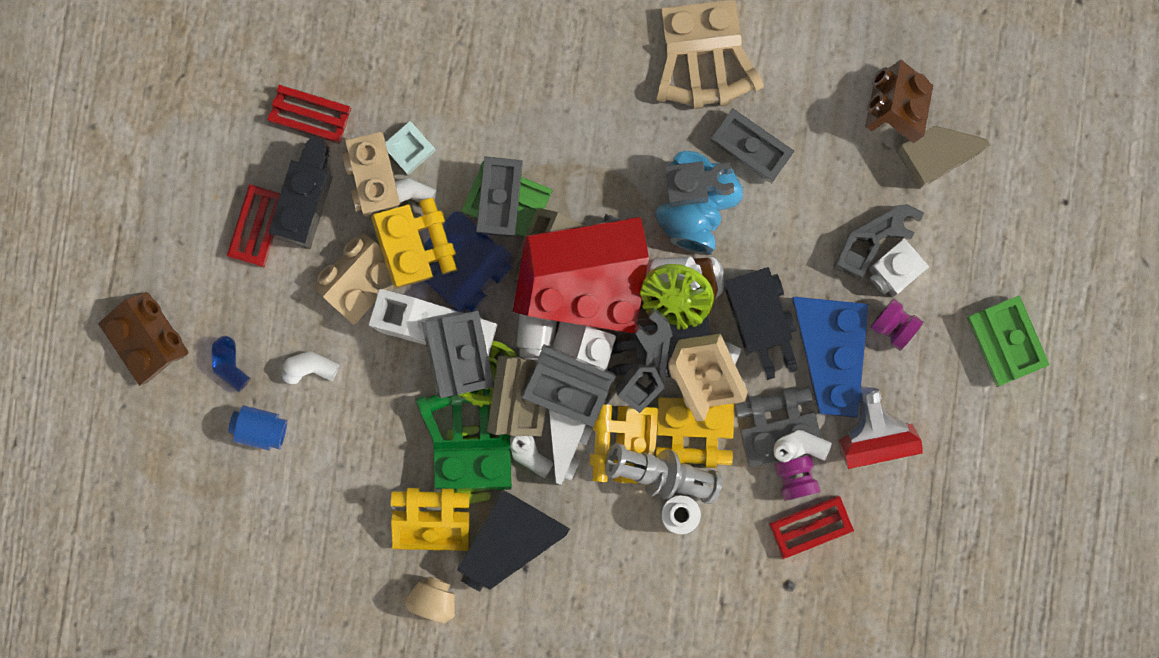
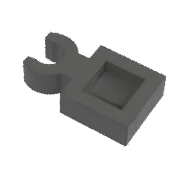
[665,161,734,207]

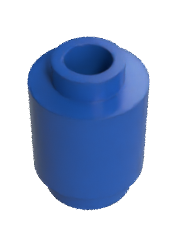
[228,405,288,451]

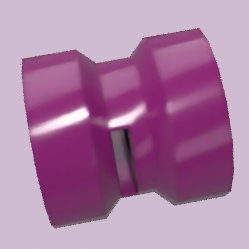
[870,298,924,351]
[774,455,820,501]

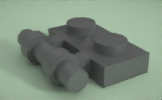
[734,387,822,467]

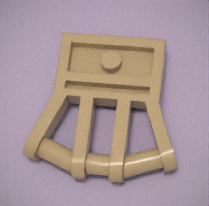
[656,0,764,109]

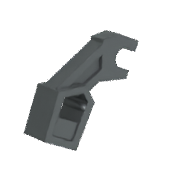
[834,204,924,280]
[615,308,673,413]

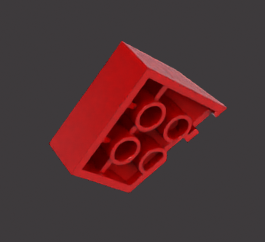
[512,217,649,333]

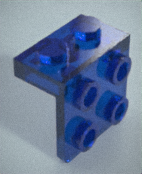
[423,211,513,313]

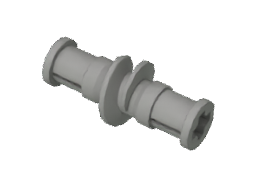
[605,443,722,504]

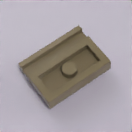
[487,356,546,436]

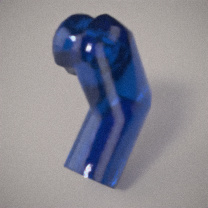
[211,336,251,393]

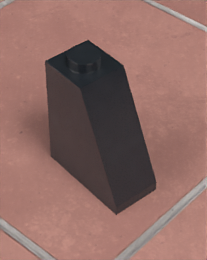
[457,490,570,592]

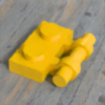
[371,198,457,289]
[656,397,734,469]
[589,404,658,484]
[391,487,470,551]

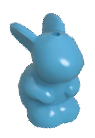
[655,151,743,255]

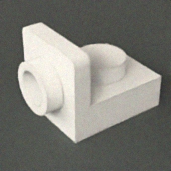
[869,238,929,297]

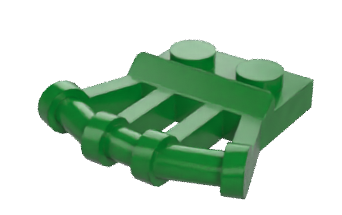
[415,389,512,492]

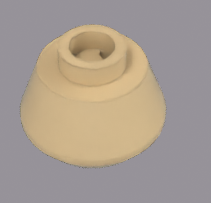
[405,576,455,623]

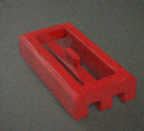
[267,85,352,144]
[227,184,280,268]
[768,496,854,559]

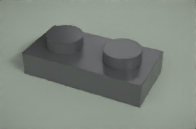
[710,108,794,184]
[476,156,523,238]

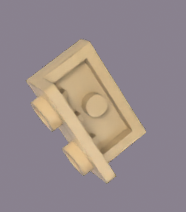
[342,132,400,220]
[313,233,392,325]
[668,334,748,421]

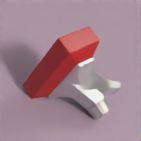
[838,386,923,469]

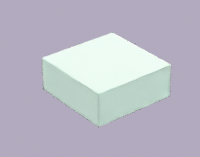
[386,121,436,175]

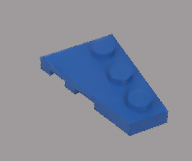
[792,297,869,418]

